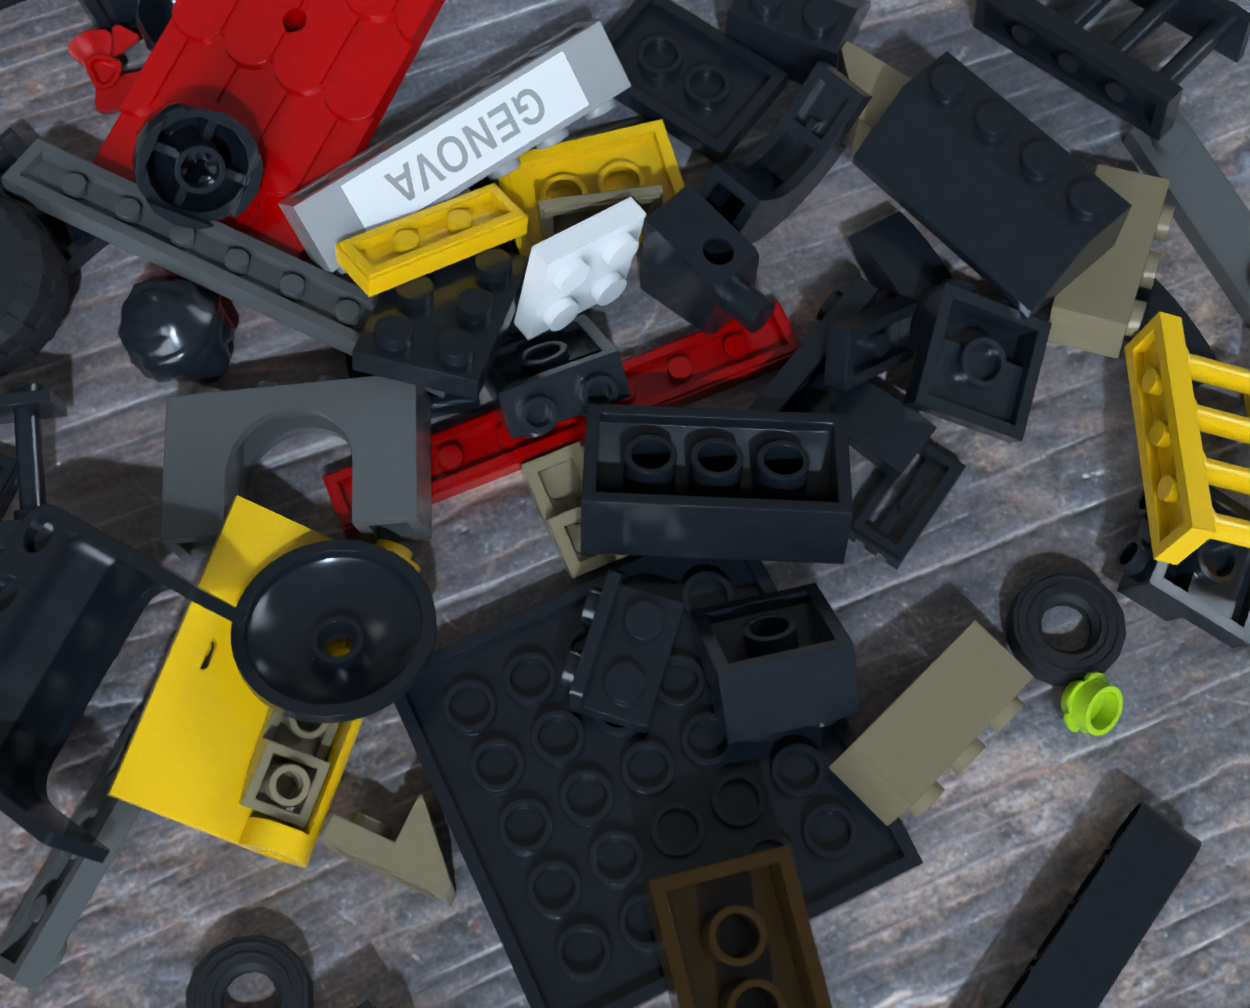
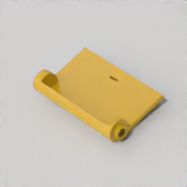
[107,495,421,868]

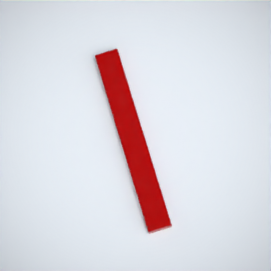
[322,300,801,538]

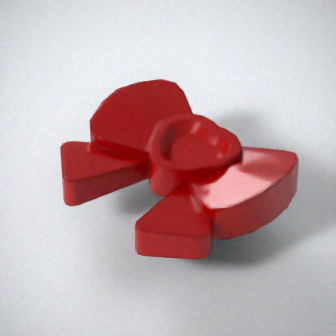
[68,25,140,114]

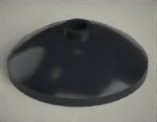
[230,540,437,723]

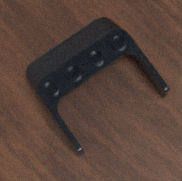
[0,503,248,863]

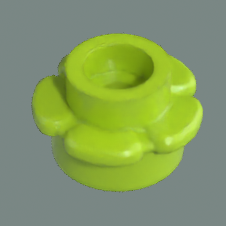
[1061,672,1123,736]

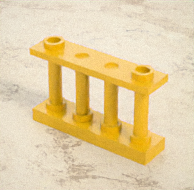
[1124,311,1250,565]

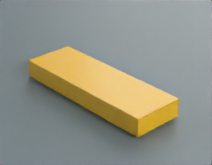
[335,183,529,297]

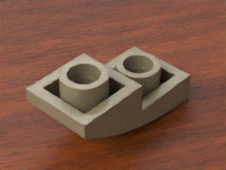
[239,707,340,828]

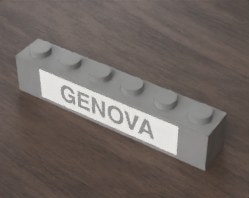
[278,21,631,274]

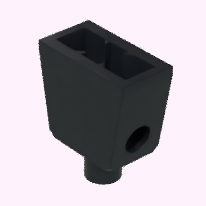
[641,184,775,335]

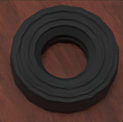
[1006,570,1126,686]
[186,935,314,1008]

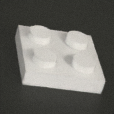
[514,197,647,340]

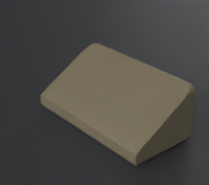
[537,184,663,240]

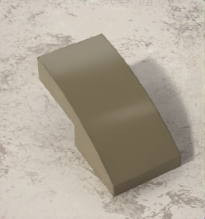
[520,442,629,580]

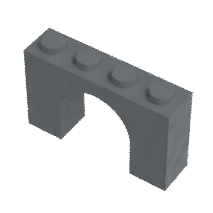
[160,375,432,561]

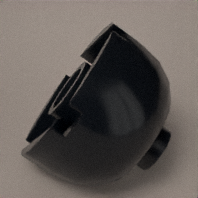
[132,97,264,229]

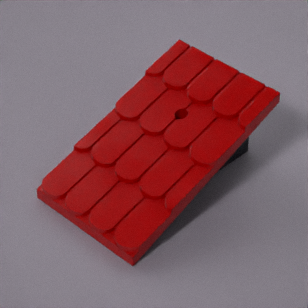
[92,0,445,262]

